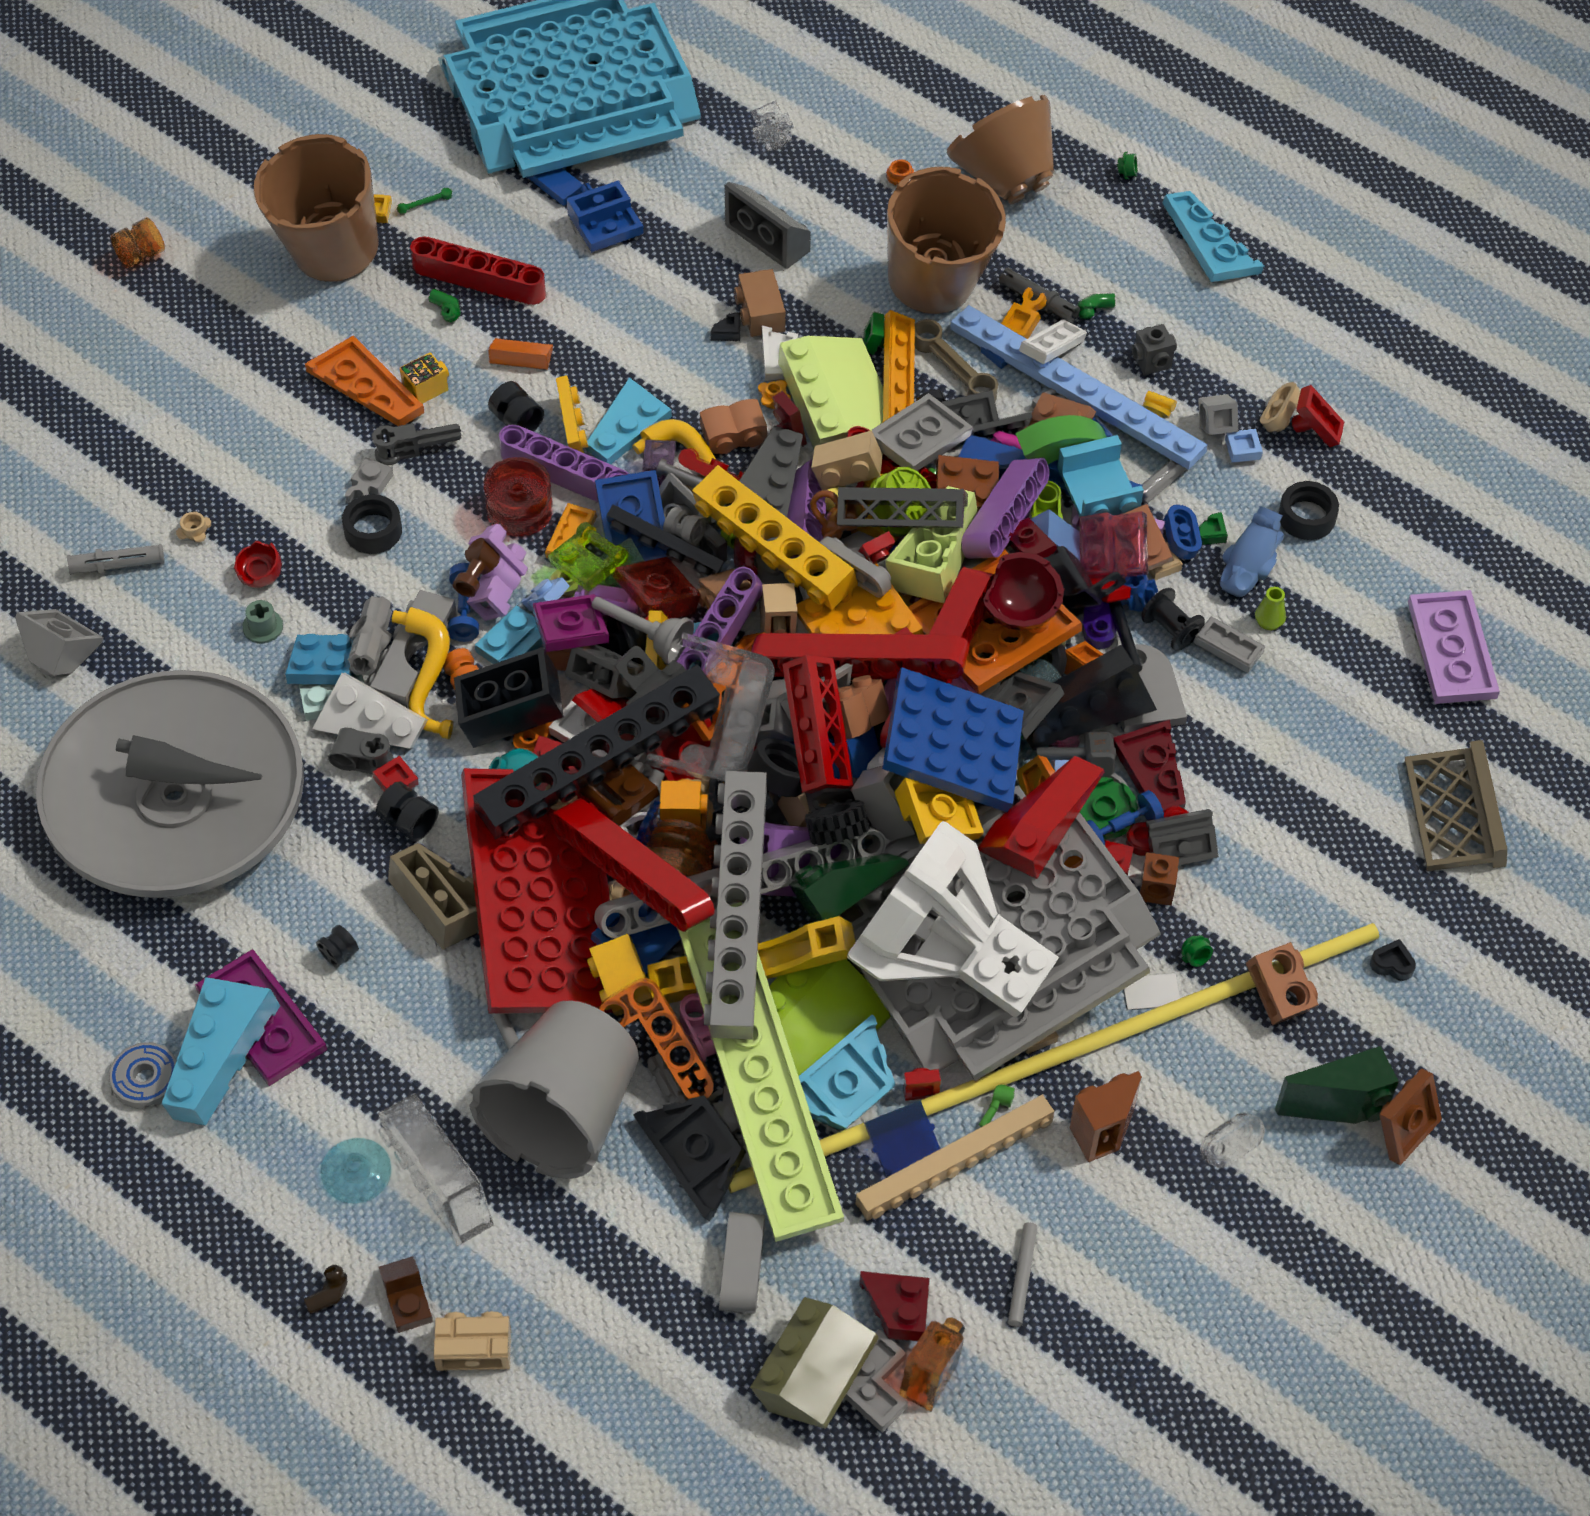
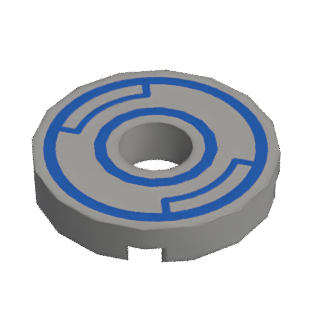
[109,1042,176,1109]

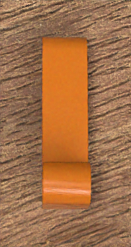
[599,978,714,1099]

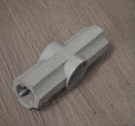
[348,596,392,676]

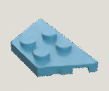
[799,1015,895,1131]

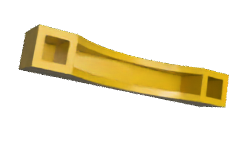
[647,916,855,1004]

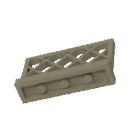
[1405,740,1507,871]

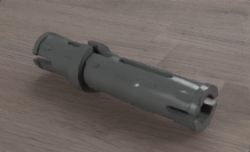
[999,267,1080,323]

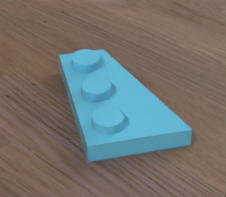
[586,377,672,464]

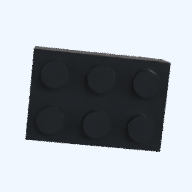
[454,647,564,748]

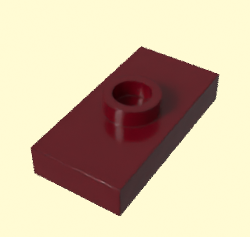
[1008,517,1057,558]

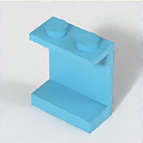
[1057,435,1144,523]

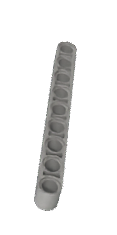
[594,826,886,938]

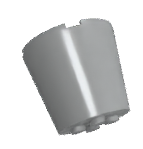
[469,1001,639,1179]

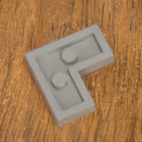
[844,1329,908,1433]

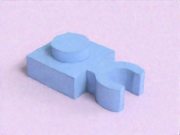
[521,577,570,611]

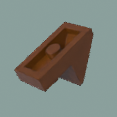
[379,1256,433,1333]

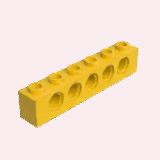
[692,465,858,610]

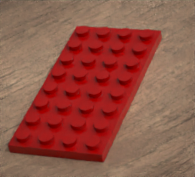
[461,768,613,1014]

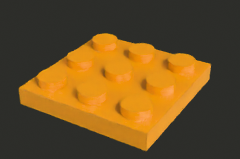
[797,564,924,635]

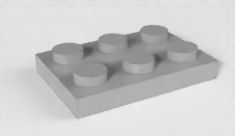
[872,393,973,471]

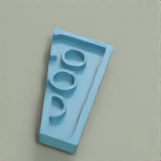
[1162,191,1264,282]

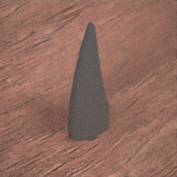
[116,735,262,784]

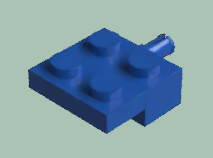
[567,180,644,252]

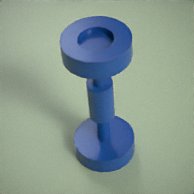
[447,563,481,642]
[1087,790,1164,846]

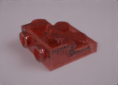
[613,557,701,619]

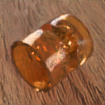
[110,217,165,268]

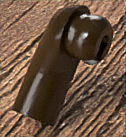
[303,1265,348,1315]

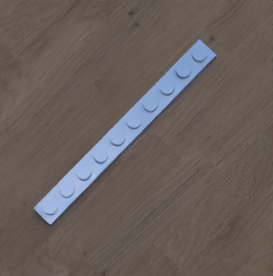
[950,305,1208,470]

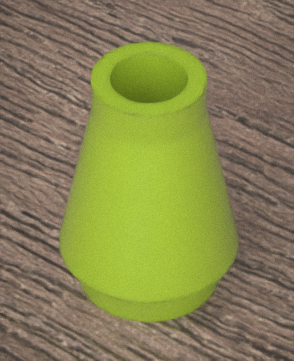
[1255,587,1286,630]

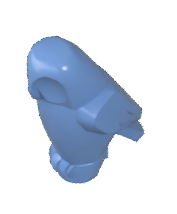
[1220,506,1284,597]

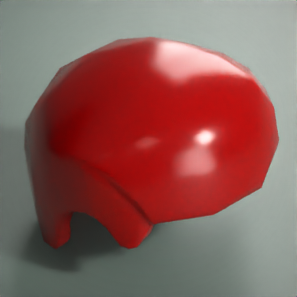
[234,541,282,588]

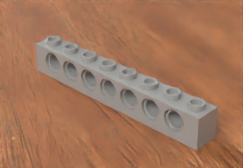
[704,771,767,1040]

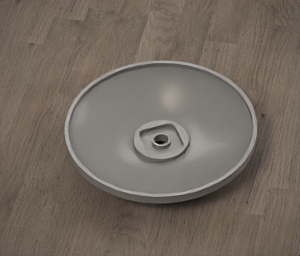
[36,670,304,898]

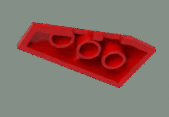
[978,756,1105,879]

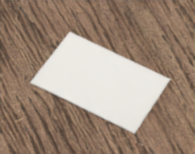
[1124,973,1180,1010]

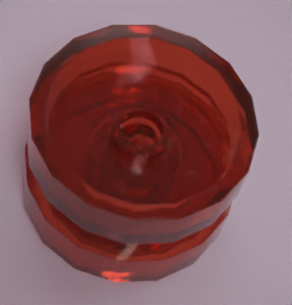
[483,457,553,537]

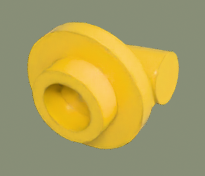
[1142,391,1177,419]

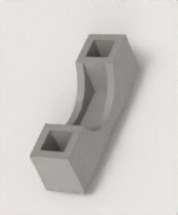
[368,590,457,709]

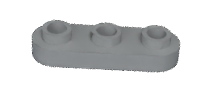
[820,536,892,598]

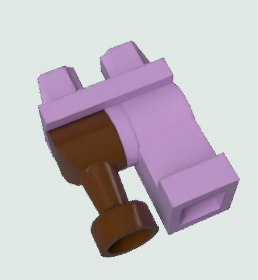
[453,524,528,621]

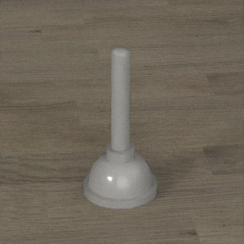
[592,597,694,665]

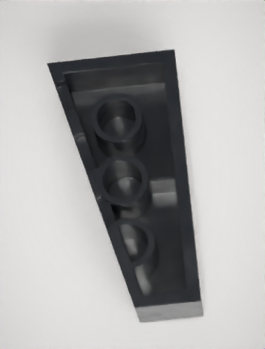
[1026,645,1157,750]

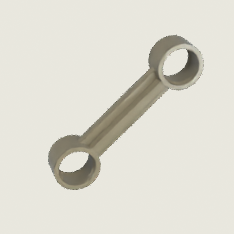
[915,319,998,401]

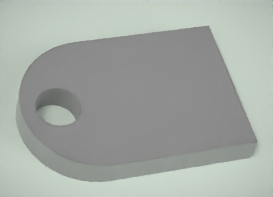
[1121,644,1187,733]

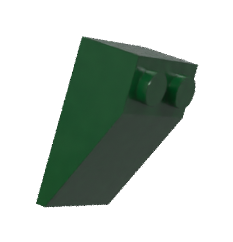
[789,853,909,921]
[1275,1046,1399,1124]

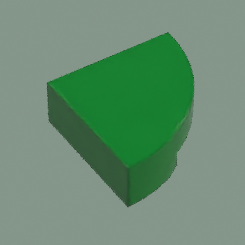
[1199,512,1228,545]

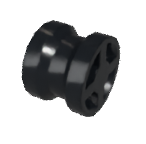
[316,924,359,968]

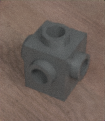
[1132,324,1177,376]

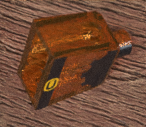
[899,1318,965,1412]

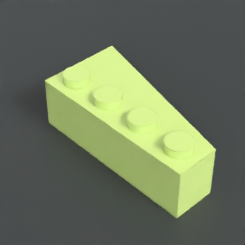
[885,486,978,603]

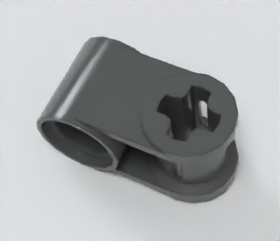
[328,727,394,774]

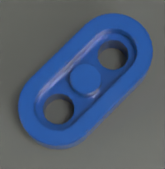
[1164,504,1202,559]

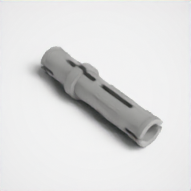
[67,544,165,575]

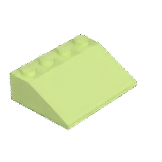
[778,336,883,448]

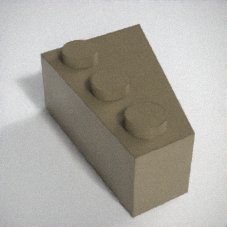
[388,843,479,950]

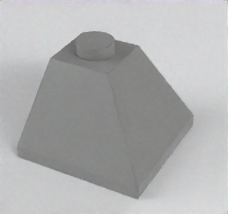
[15,609,104,677]

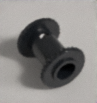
[1141,588,1205,651]

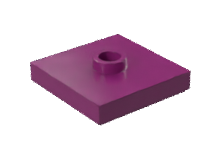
[533,594,609,652]

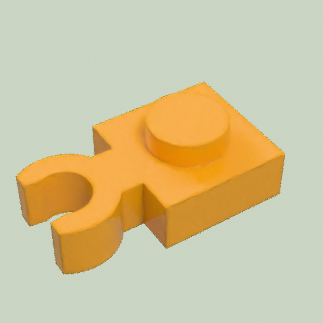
[1001,287,1047,339]

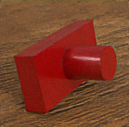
[1292,385,1345,447]

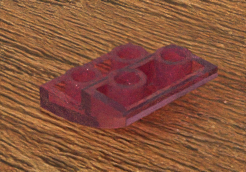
[1079,511,1148,578]

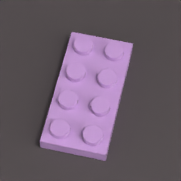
[1408,590,1500,704]

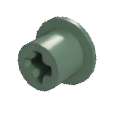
[242,600,283,644]

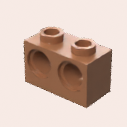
[1246,942,1319,1025]

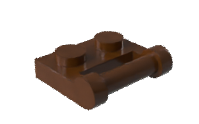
[577,764,660,826]

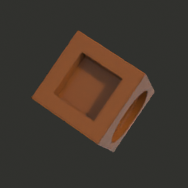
[1139,852,1179,906]

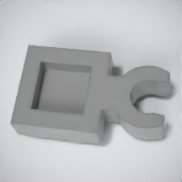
[345,458,394,504]

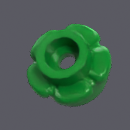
[1117,152,1138,180]
[1181,935,1213,967]

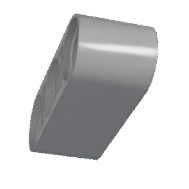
[719,1212,765,1314]

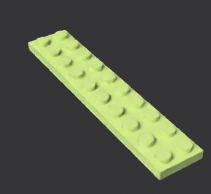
[677,902,844,1242]

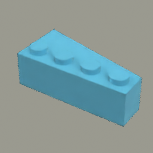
[162,977,280,1126]

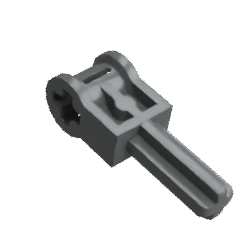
[372,423,462,465]

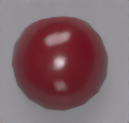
[983,552,1065,631]

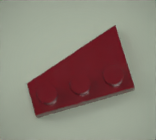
[1113,720,1186,811]

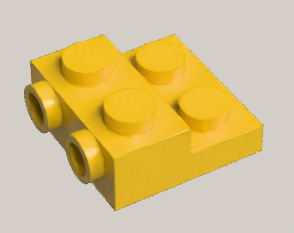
[894,777,984,844]

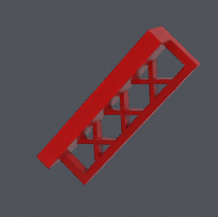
[782,655,854,794]

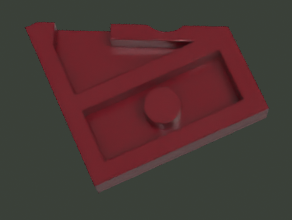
[859,1271,930,1342]

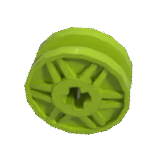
[868,467,931,537]

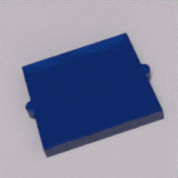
[637,800,661,848]
[864,1100,941,1177]

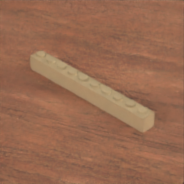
[856,1094,1054,1221]

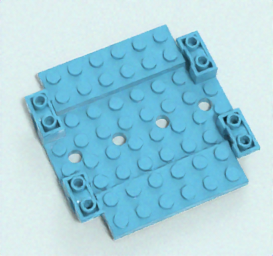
[438,0,701,178]

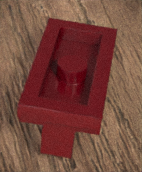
[770,391,807,447]

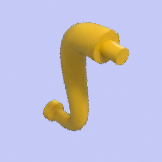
[632,419,716,462]
[392,607,454,739]

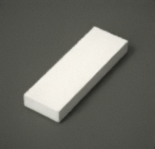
[1019,319,1087,364]

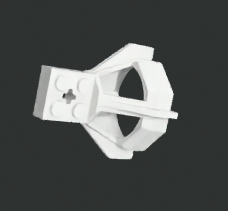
[847,821,1059,1018]

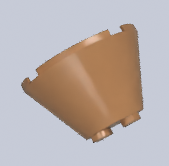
[947,95,1054,205]

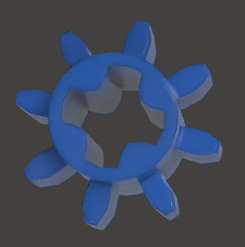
[1121,573,1158,612]

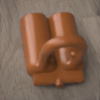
[810,490,865,539]

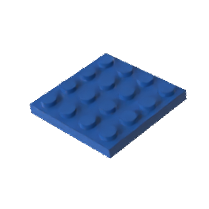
[882,667,1024,813]

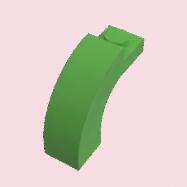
[1015,415,1107,464]

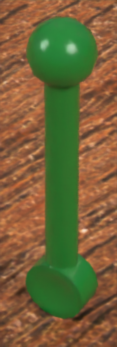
[396,188,452,214]

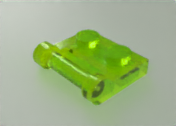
[548,522,629,592]

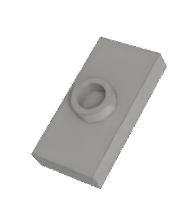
[1194,616,1265,673]

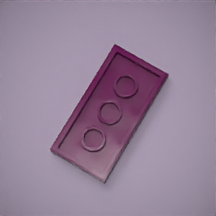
[195,949,328,1086]

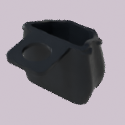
[1044,546,1126,609]

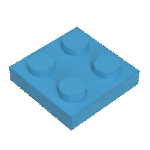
[285,634,353,685]

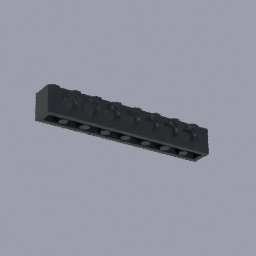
[473,664,720,840]

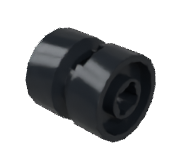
[488,381,544,432]
[376,781,439,842]

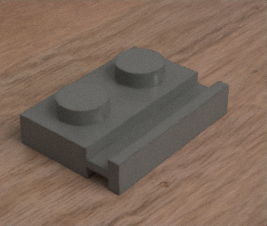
[1146,809,1219,866]

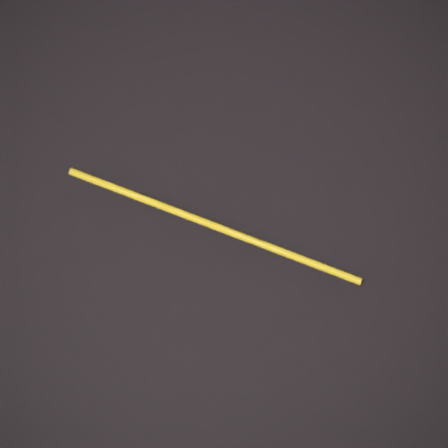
[728,923,1379,1193]

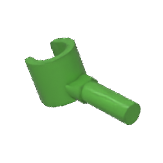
[978,1085,1015,1127]

